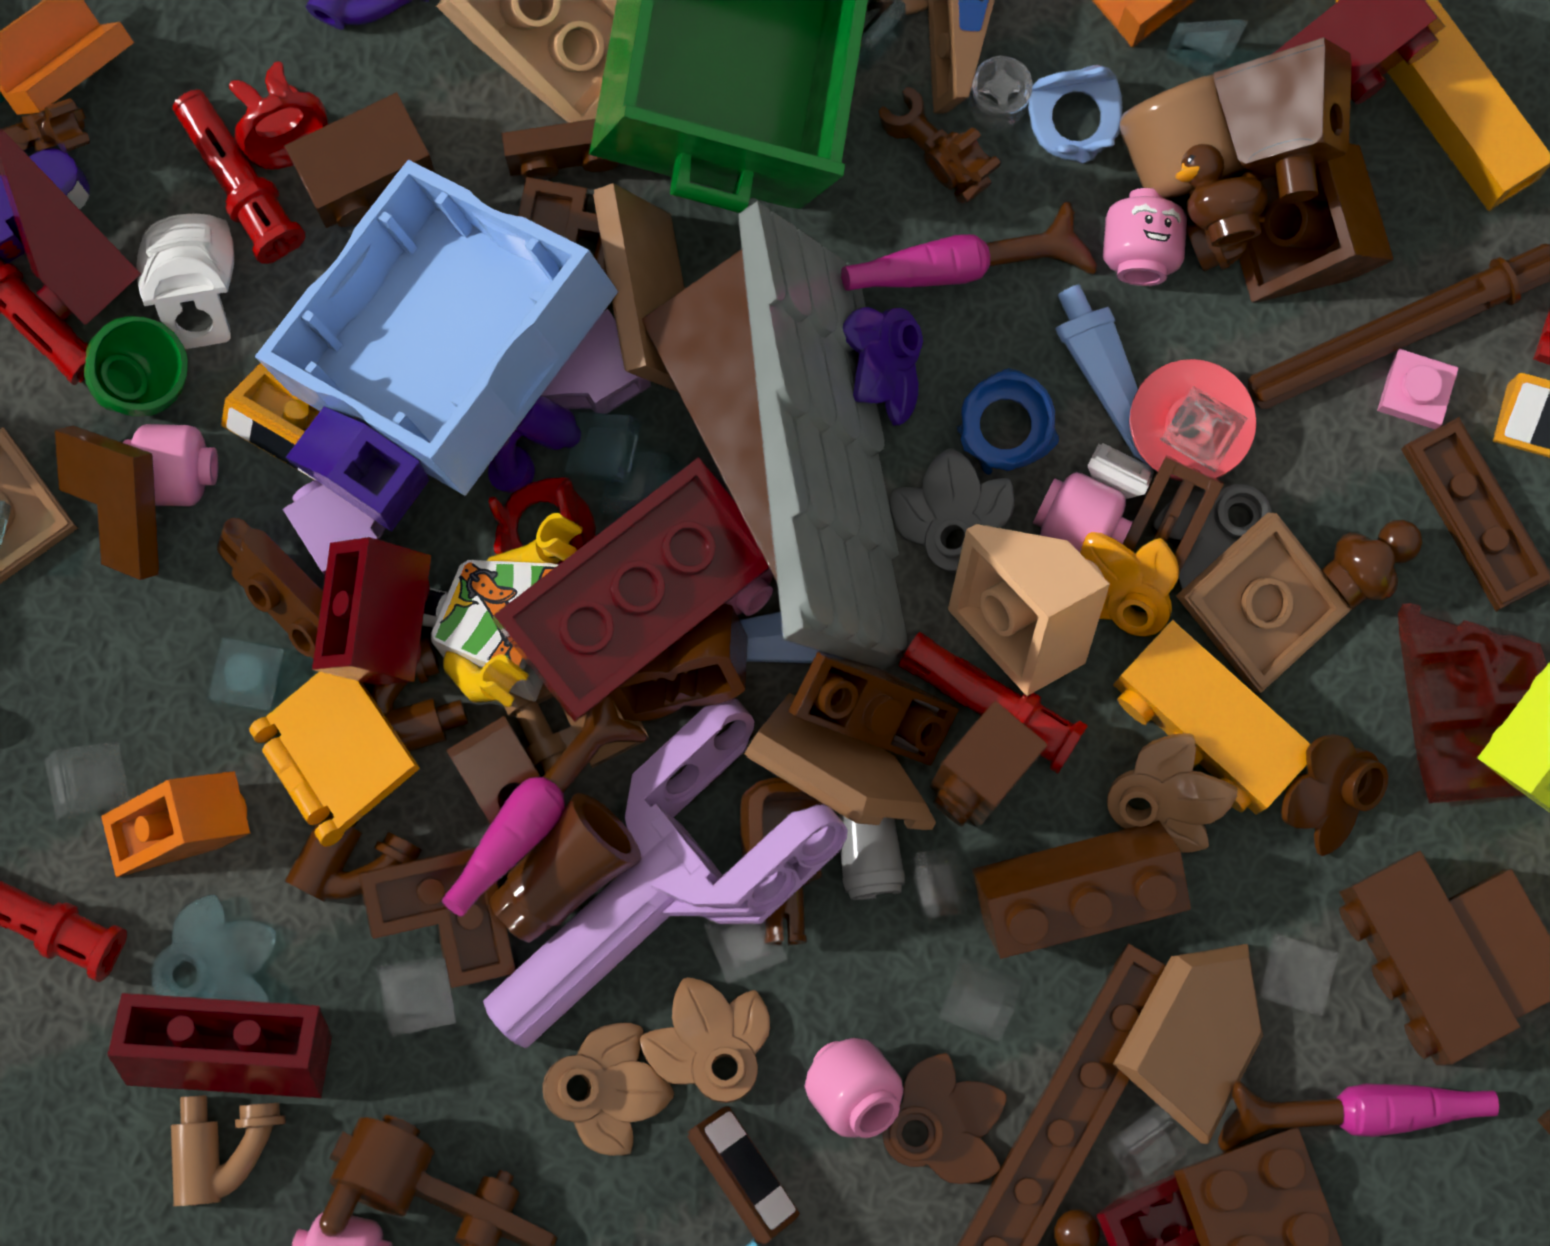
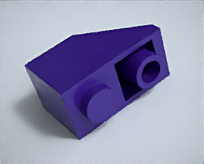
[286,406,430,532]

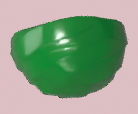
[84,316,188,417]

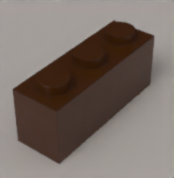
[930,701,1048,828]
[972,821,1191,959]
[1339,850,1520,1065]

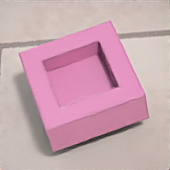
[1377,349,1459,429]

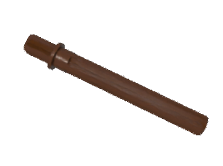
[1248,244,1550,409]

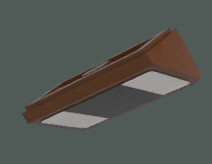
[687,1106,800,1245]

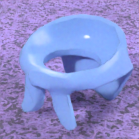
[1028,65,1123,164]

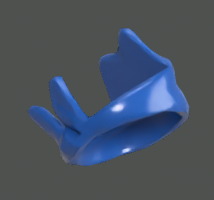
[957,368,1059,475]

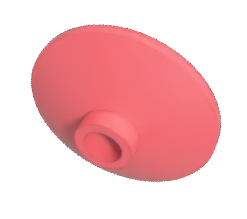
[1129,359,1256,482]

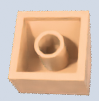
[948,524,1110,696]

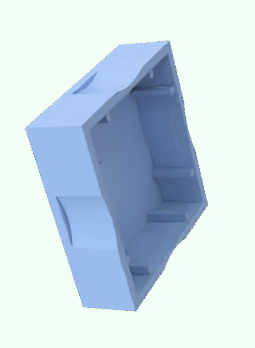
[255,160,618,496]

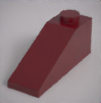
[0,129,141,325]

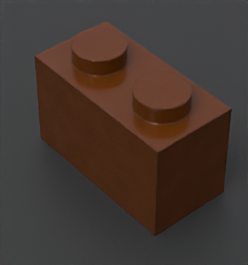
[285,92,436,228]

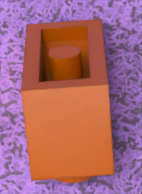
[101,771,250,878]

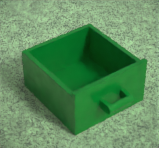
[589,0,868,213]

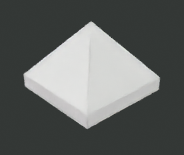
[1087,443,1155,499]

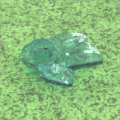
[151,894,277,1002]

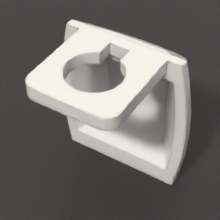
[136,214,234,349]

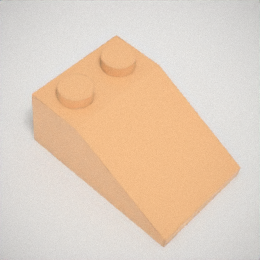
[437,0,617,123]

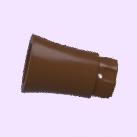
[490,793,641,943]

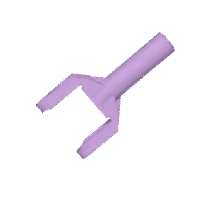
[483,698,848,1049]

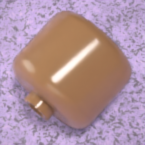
[1119,74,1245,201]

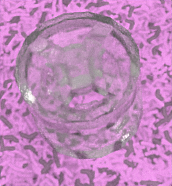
[968,56,1033,131]

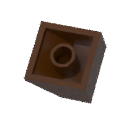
[1239,143,1394,303]

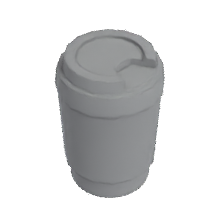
[839,813,905,900]

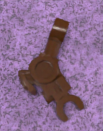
[878,87,1001,203]
[2,98,90,153]

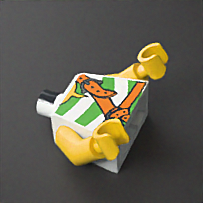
[422,513,583,708]

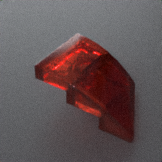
[1398,603,1547,803]

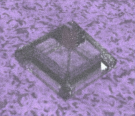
[1160,386,1248,472]

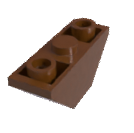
[788,651,959,766]

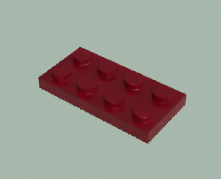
[492,457,770,722]

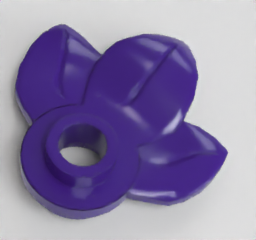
[843,307,923,426]

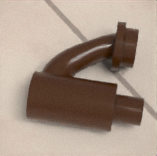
[370,637,468,752]
[285,814,422,902]

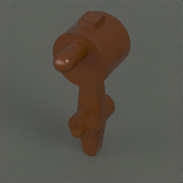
[319,1115,558,1246]

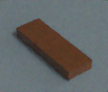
[1401,417,1550,611]

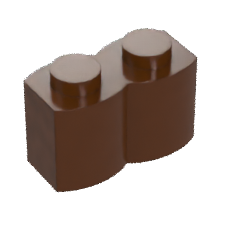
[611,604,748,721]

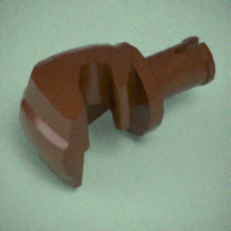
[740,777,823,946]

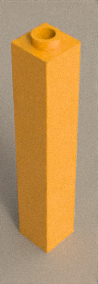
[1335,0,1550,211]

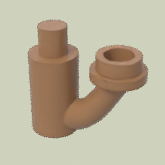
[171,1095,286,1206]

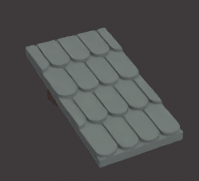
[642,201,908,670]

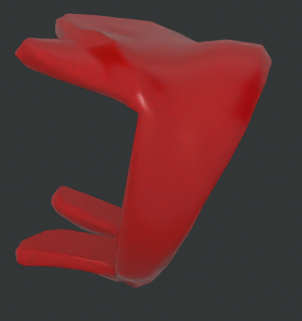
[229,61,329,169]
[488,478,596,565]

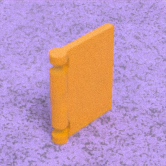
[249,672,420,847]

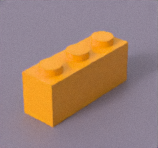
[1113,620,1310,814]

